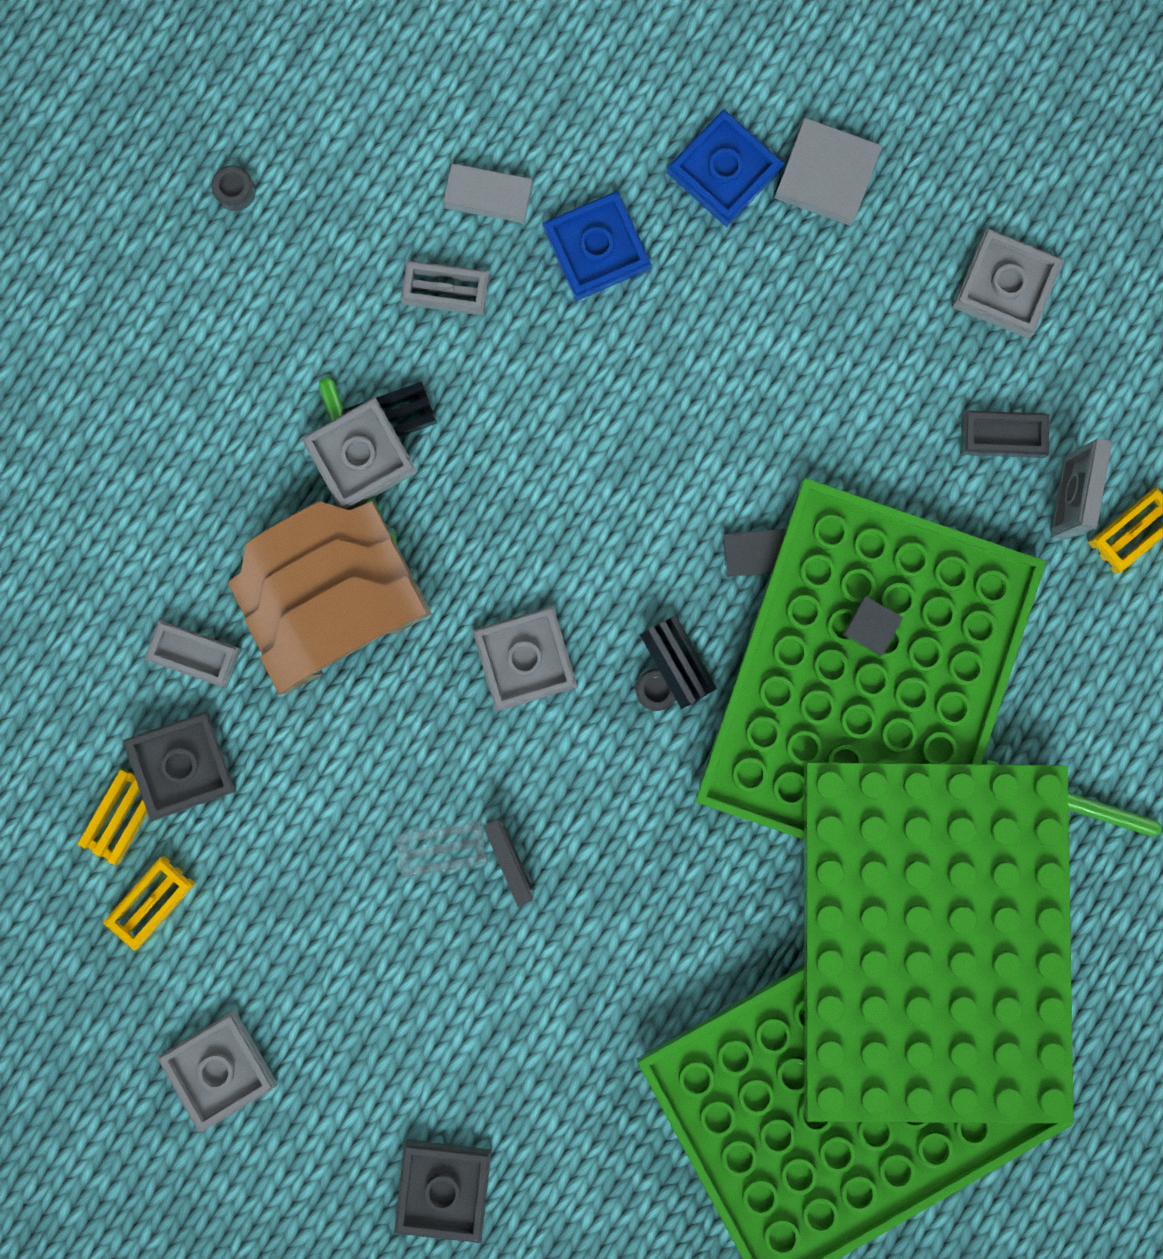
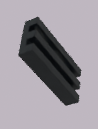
[343,381,437,437]
[639,615,717,709]

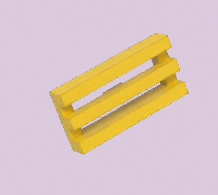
[1088,487,1163,574]
[77,769,148,865]
[103,856,196,951]

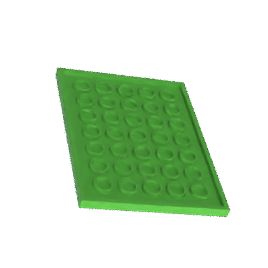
[694,478,1047,839]
[804,762,1074,1123]
[636,965,1072,1259]

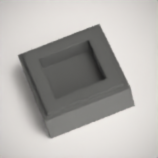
[842,596,903,656]

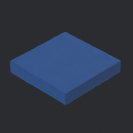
[667,109,784,228]
[542,191,652,302]

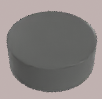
[211,165,256,211]
[635,668,676,711]

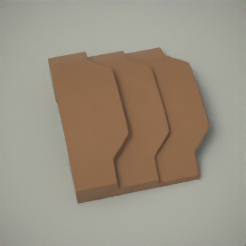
[228,501,432,695]

